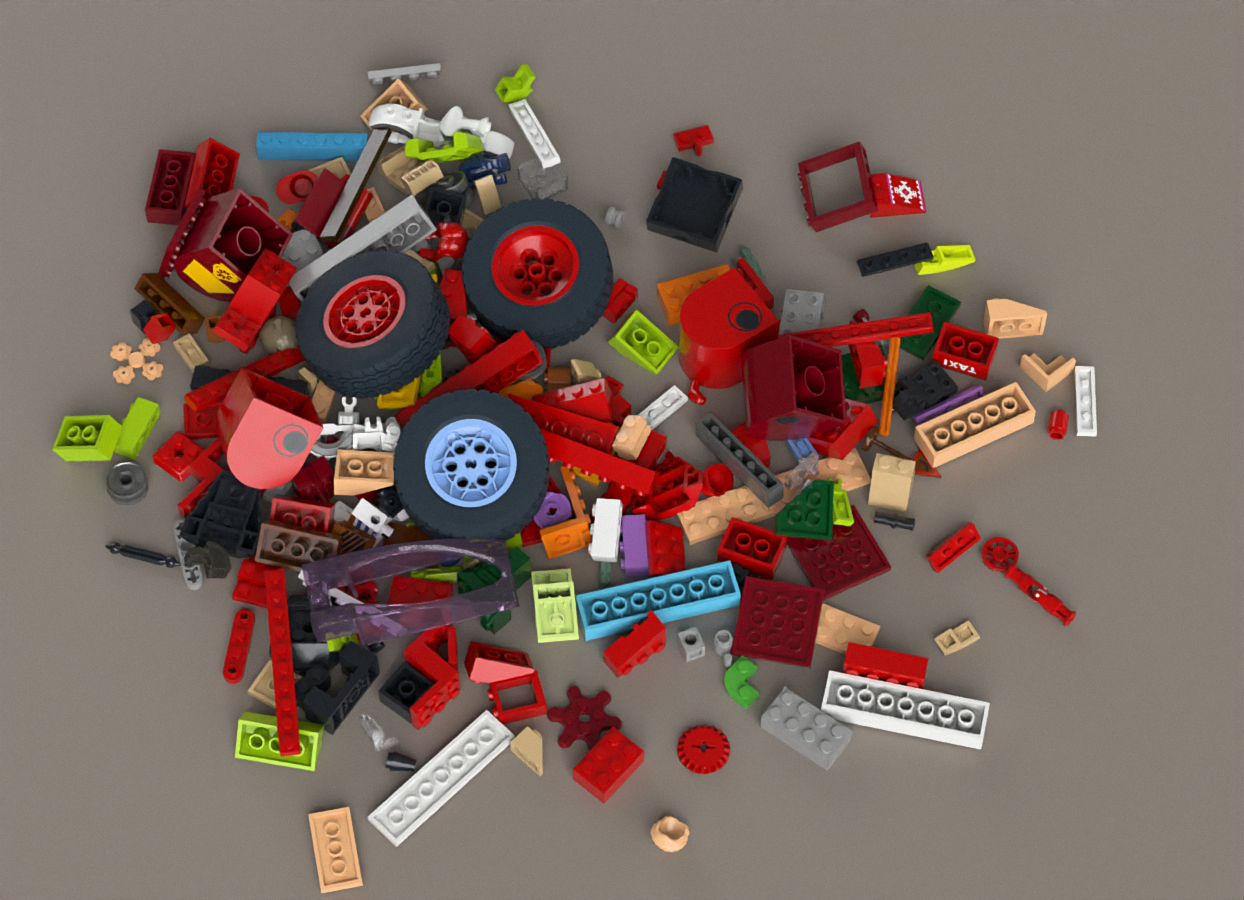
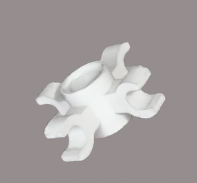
[338,397,359,439]

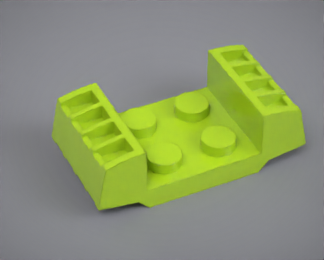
[405,132,484,163]

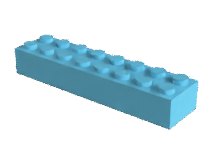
[576,560,741,641]

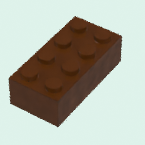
[255,519,344,579]

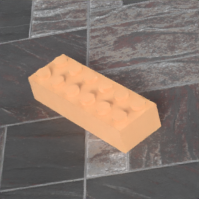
[914,382,1036,468]

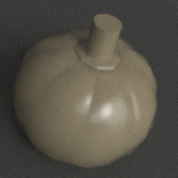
[259,315,298,354]

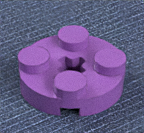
[534,492,573,529]

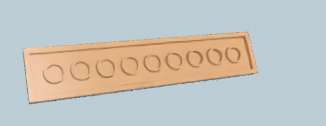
[676,448,871,545]

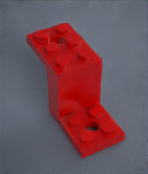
[213,248,298,351]
[404,611,460,730]

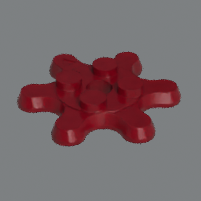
[547,686,622,751]

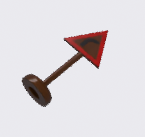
[861,425,942,478]

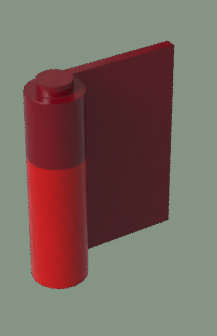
[294,168,373,249]

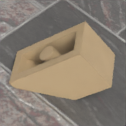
[571,359,602,385]
[510,726,543,776]

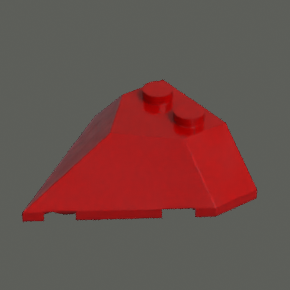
[632,451,703,521]

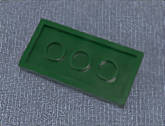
[899,285,961,360]

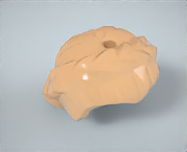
[651,816,690,852]

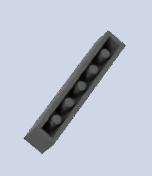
[695,412,784,508]

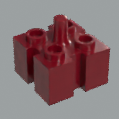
[290,456,335,503]

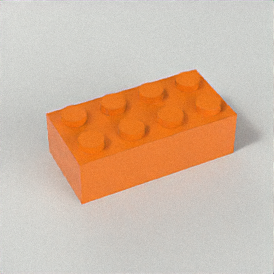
[657,264,730,326]

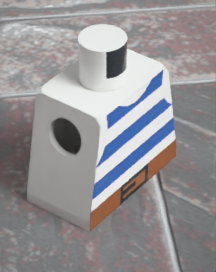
[348,498,394,539]

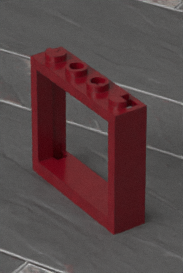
[797,141,879,232]

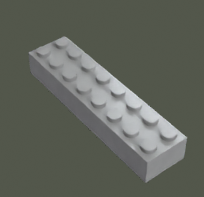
[289,195,437,302]

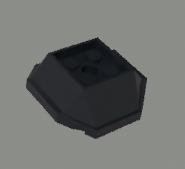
[269,595,352,671]

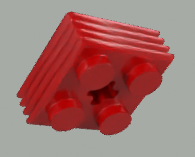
[152,431,205,482]

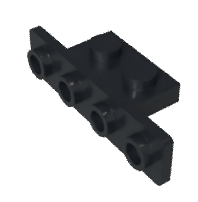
[857,243,933,277]

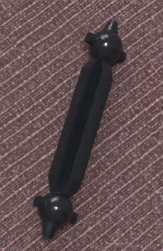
[105,542,181,568]

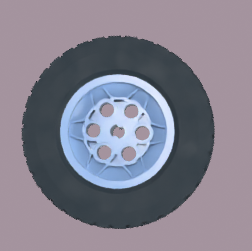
[393,389,549,549]

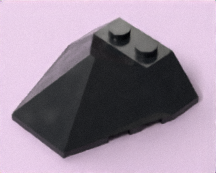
[179,470,261,558]

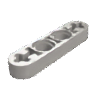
[173,520,203,590]

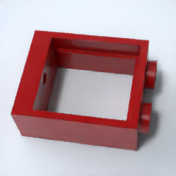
[487,670,547,725]

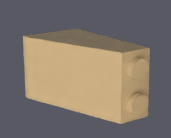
[868,453,916,513]

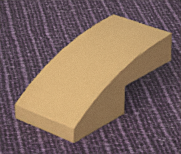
[473,175,501,215]
[934,620,980,656]

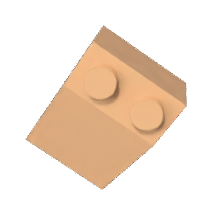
[360,78,428,132]
[983,298,1047,339]
[334,449,394,496]

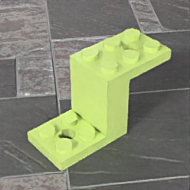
[531,568,579,643]

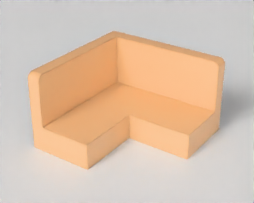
[1020,353,1076,392]

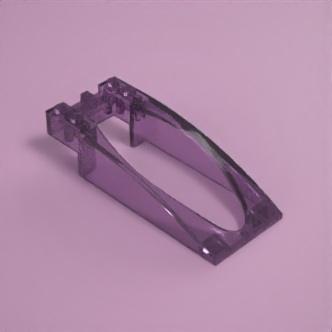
[302,539,520,646]

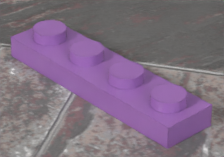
[912,385,985,426]

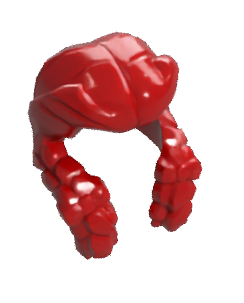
[419,222,468,263]

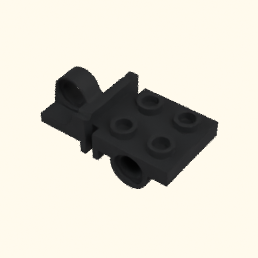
[893,360,958,420]

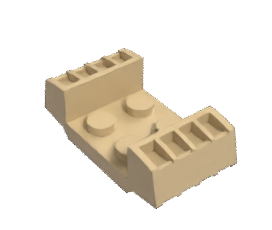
[376,144,444,196]

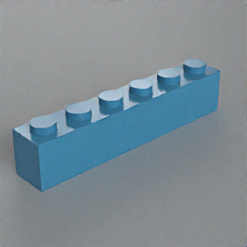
[256,132,368,161]

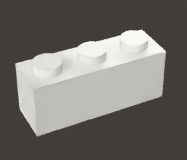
[588,498,623,562]

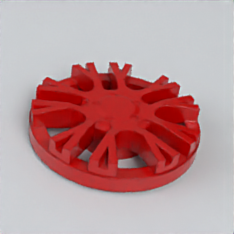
[982,537,1019,573]

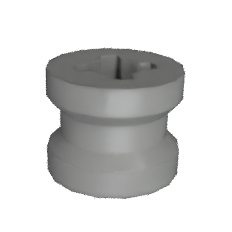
[605,206,626,228]

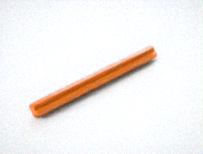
[879,337,900,437]

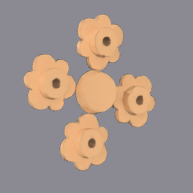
[110,338,163,384]

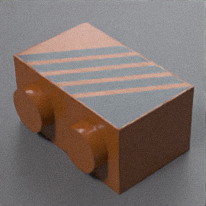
[331,520,377,561]

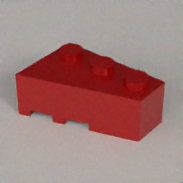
[439,268,468,326]
[603,611,666,678]

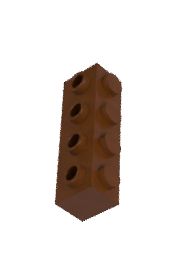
[134,273,205,335]

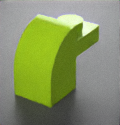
[495,64,536,103]

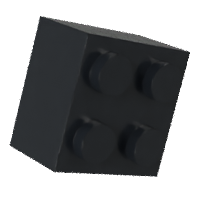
[378,662,435,724]

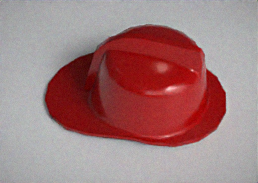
[276,170,318,205]
[701,463,734,497]

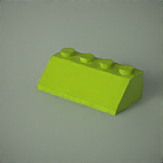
[235,711,324,771]

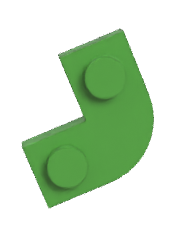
[724,656,759,710]

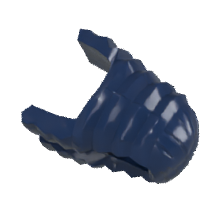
[458,153,511,189]

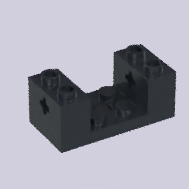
[303,640,380,735]

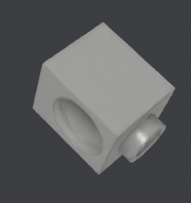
[677,627,705,662]

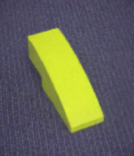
[914,245,976,275]

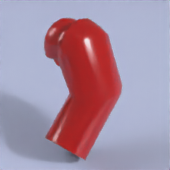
[688,380,706,406]

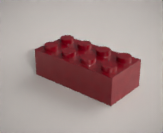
[145,149,196,225]

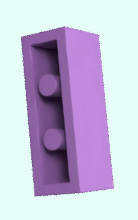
[619,514,649,577]

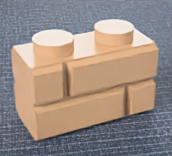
[612,415,652,460]

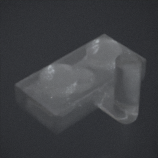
[785,453,819,490]
[359,713,399,752]

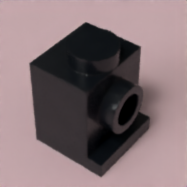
[130,300,156,334]
[372,487,404,518]

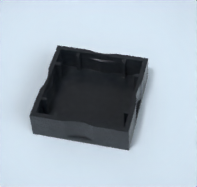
[646,157,743,253]

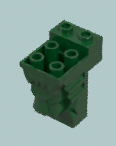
[457,546,532,635]

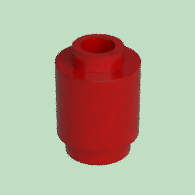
[1047,410,1069,440]

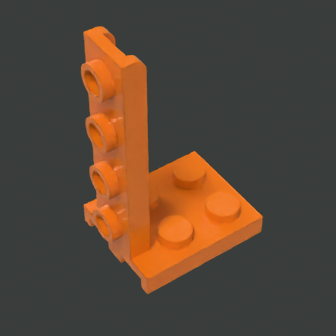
[539,466,592,559]

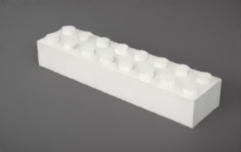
[821,670,990,749]

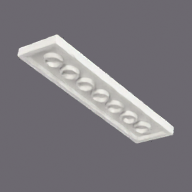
[368,710,515,847]

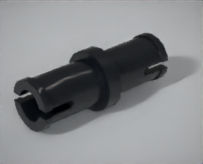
[874,511,915,531]

